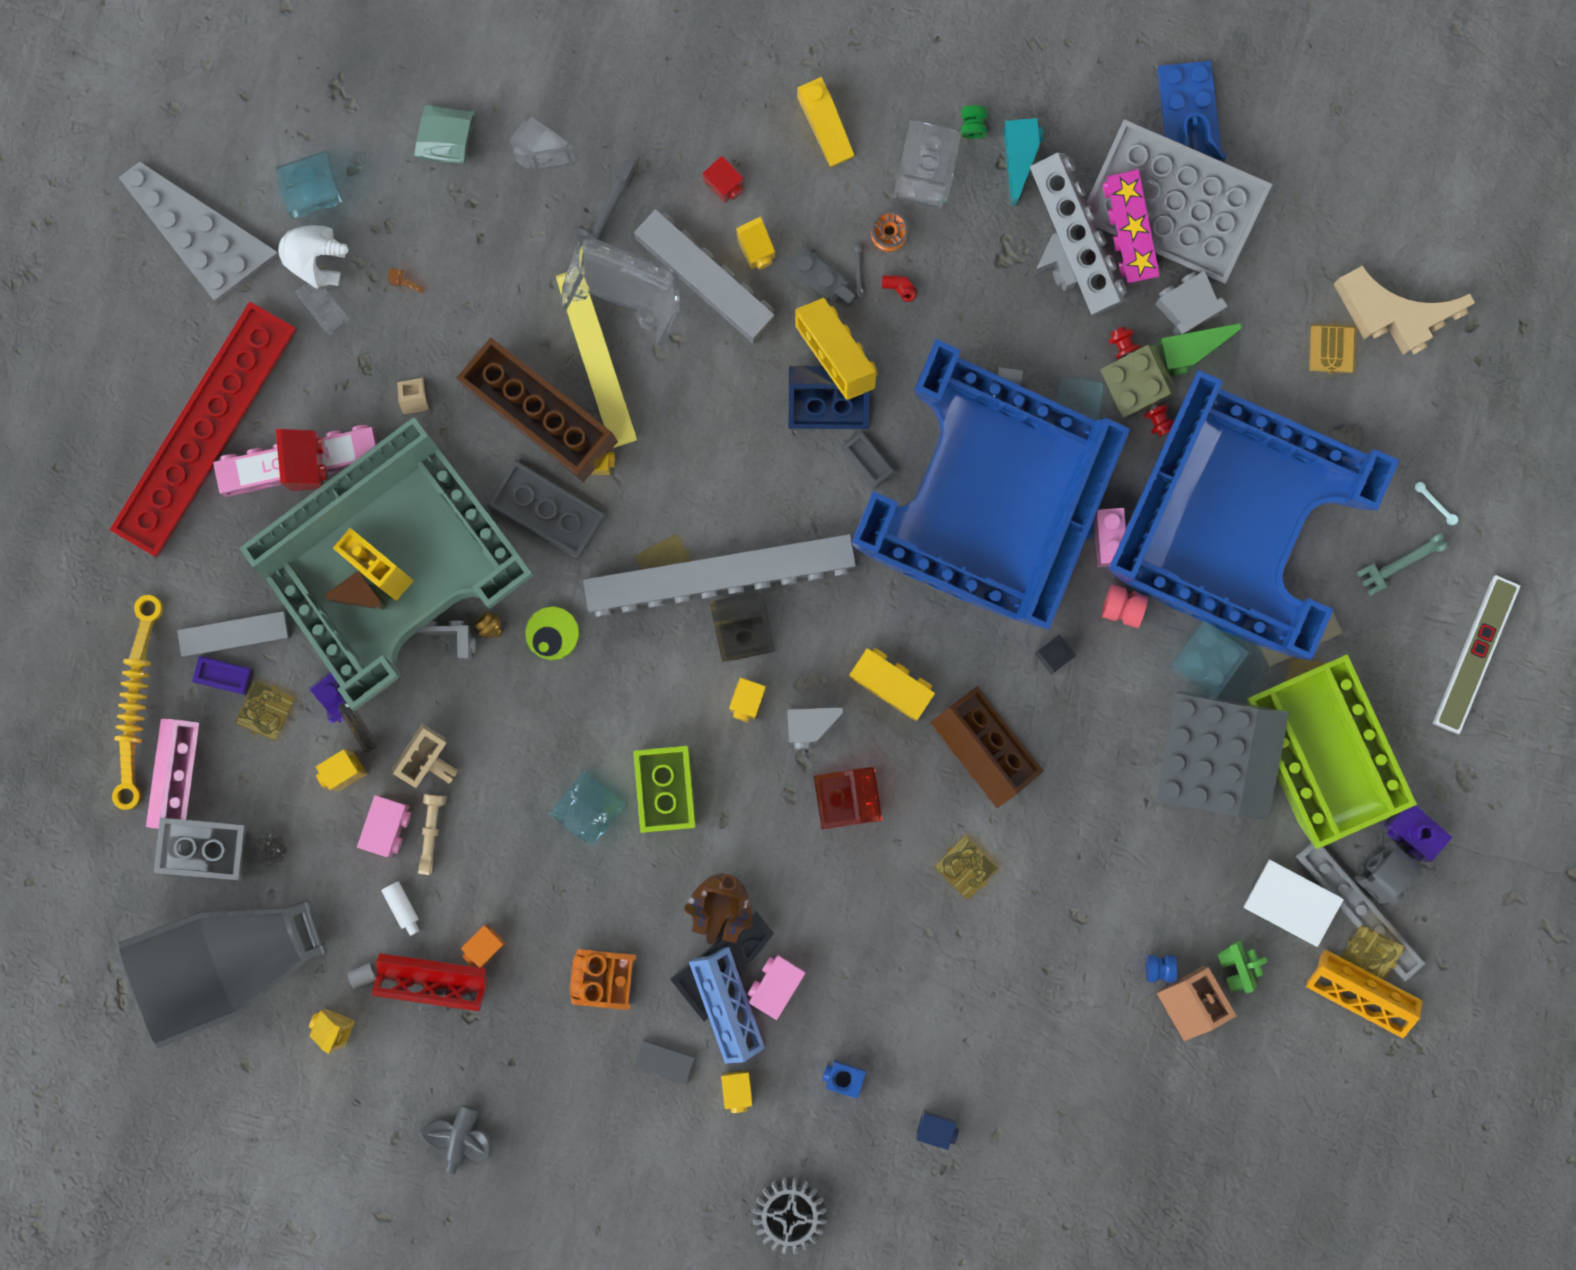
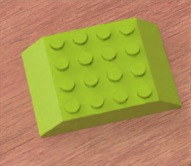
[1247,654,1417,849]

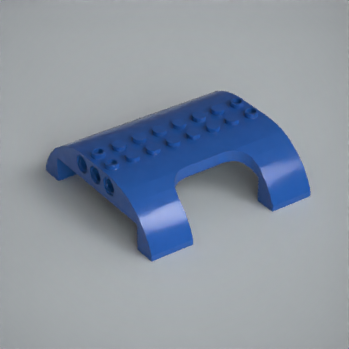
[851,339,1130,630]
[1108,370,1400,660]

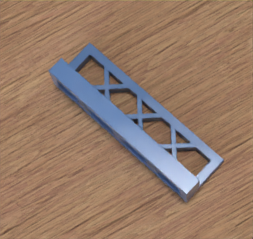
[689,947,765,1064]

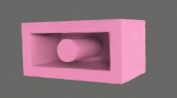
[1093,508,1126,567]
[357,795,411,858]
[747,954,806,1020]

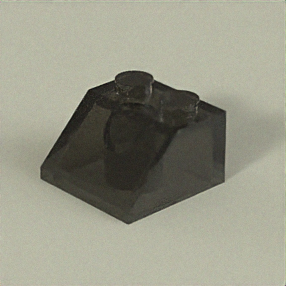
[710,591,775,663]

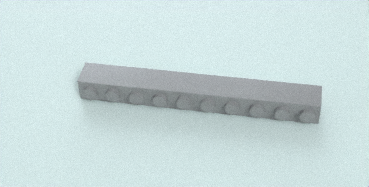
[583,534,856,618]

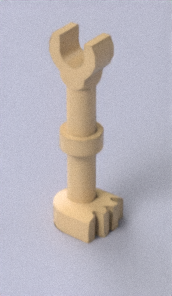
[418,794,447,875]

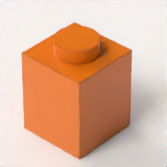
[460,924,507,968]

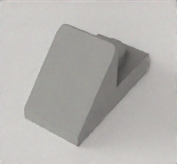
[1035,233,1077,292]

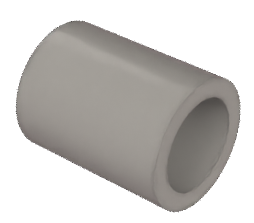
[997,367,1023,386]
[347,962,377,990]

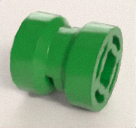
[961,105,988,139]

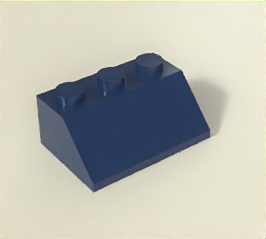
[788,366,870,429]

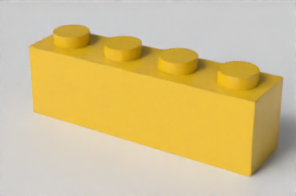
[795,298,878,400]

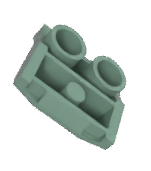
[414,105,476,165]

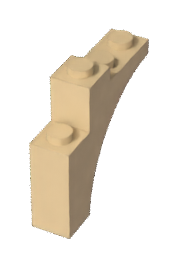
[1333,266,1475,355]

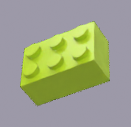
[633,746,696,833]

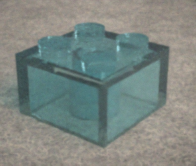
[1168,621,1249,697]

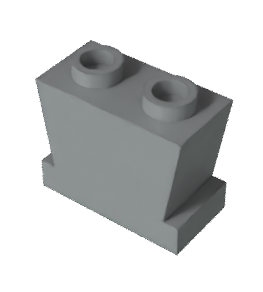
[1155,271,1227,336]

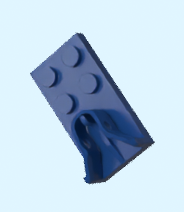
[1157,61,1226,162]

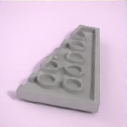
[118,162,279,303]

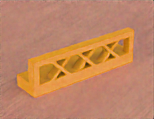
[1306,949,1423,1038]

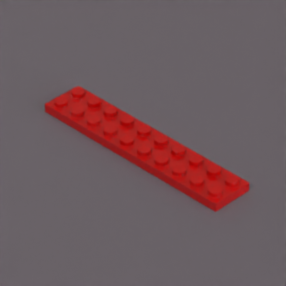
[109,301,297,558]

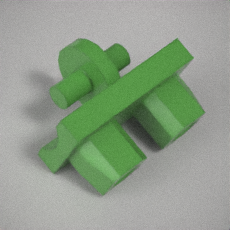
[1218,940,1267,994]

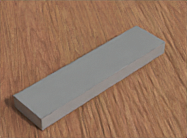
[177,611,290,657]

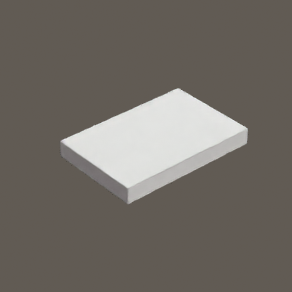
[1243,859,1344,947]

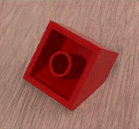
[275,429,328,492]

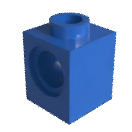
[822,1060,866,1099]

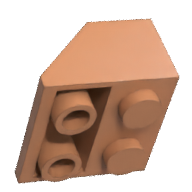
[1156,966,1236,1041]

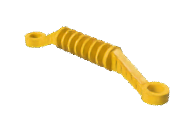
[112,595,164,810]

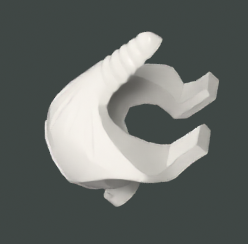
[279,225,349,288]

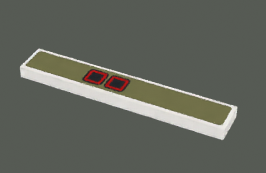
[1432,575,1520,735]

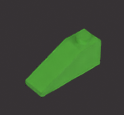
[1158,323,1242,377]

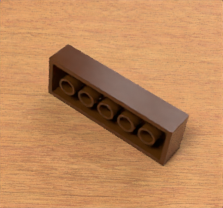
[456,337,618,483]

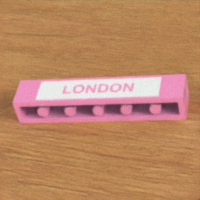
[213,425,379,497]

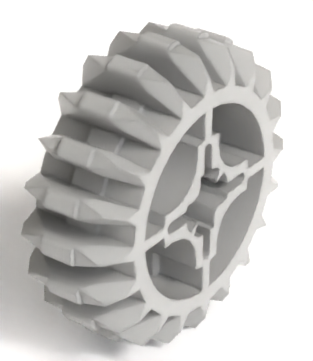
[753,1178,827,1254]

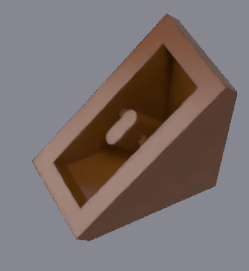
[326,571,385,610]

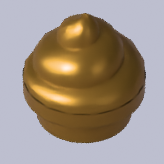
[474,610,501,638]

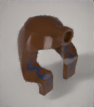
[684,873,753,944]

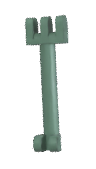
[1357,533,1449,596]

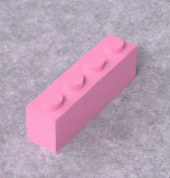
[146,719,199,829]

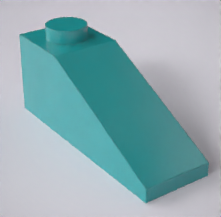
[1003,118,1044,206]

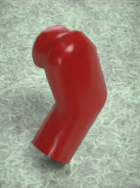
[882,275,917,302]

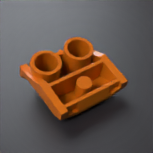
[569,949,636,1010]

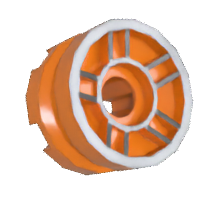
[871,210,909,252]

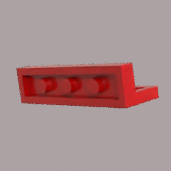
[372,953,488,1012]

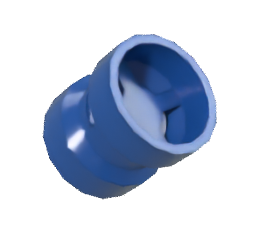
[1146,955,1177,983]

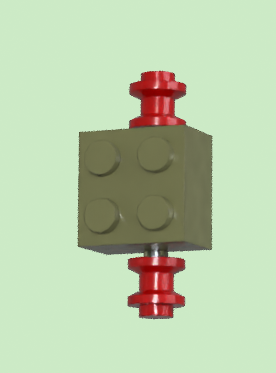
[1100,326,1178,437]

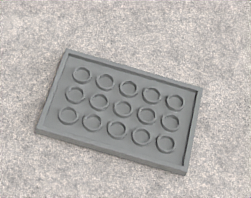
[1086,119,1272,284]

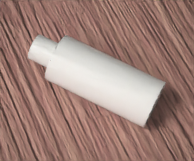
[381,881,420,936]

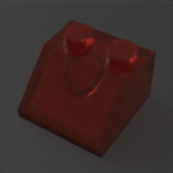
[814,767,883,830]

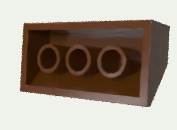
[930,686,1044,808]

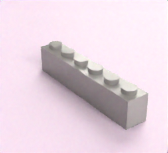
[634,209,775,344]

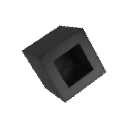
[1035,634,1076,674]

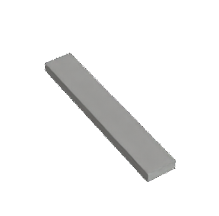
[1295,843,1426,982]

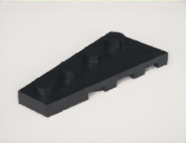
[670,911,774,1022]

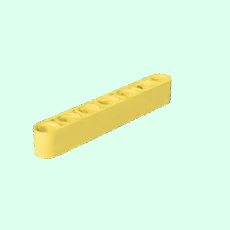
[556,268,637,448]

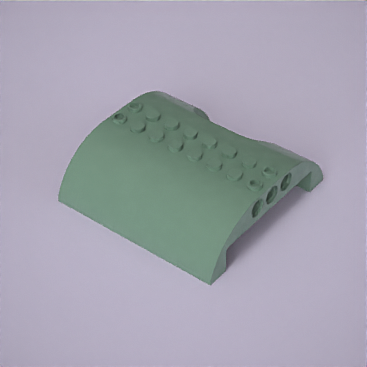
[240,417,534,712]

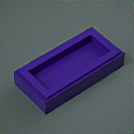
[192,656,253,695]

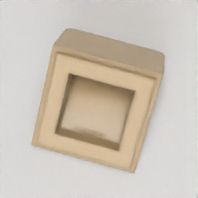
[397,378,429,414]

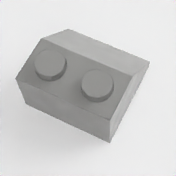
[788,708,843,750]

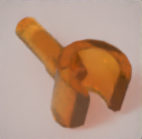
[388,268,424,293]

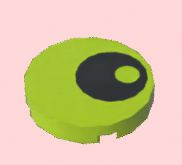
[525,606,580,661]

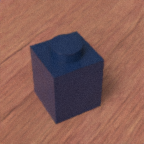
[915,1110,959,1150]

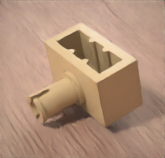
[392,723,458,788]

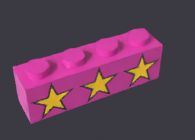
[1103,168,1160,283]

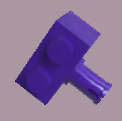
[1383,805,1452,862]

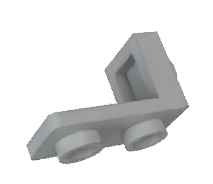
[416,621,477,660]

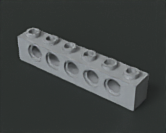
[1030,153,1127,315]

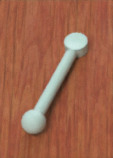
[1415,482,1458,525]

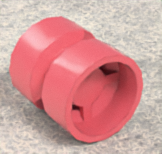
[1101,584,1149,629]

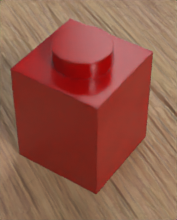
[702,156,744,203]

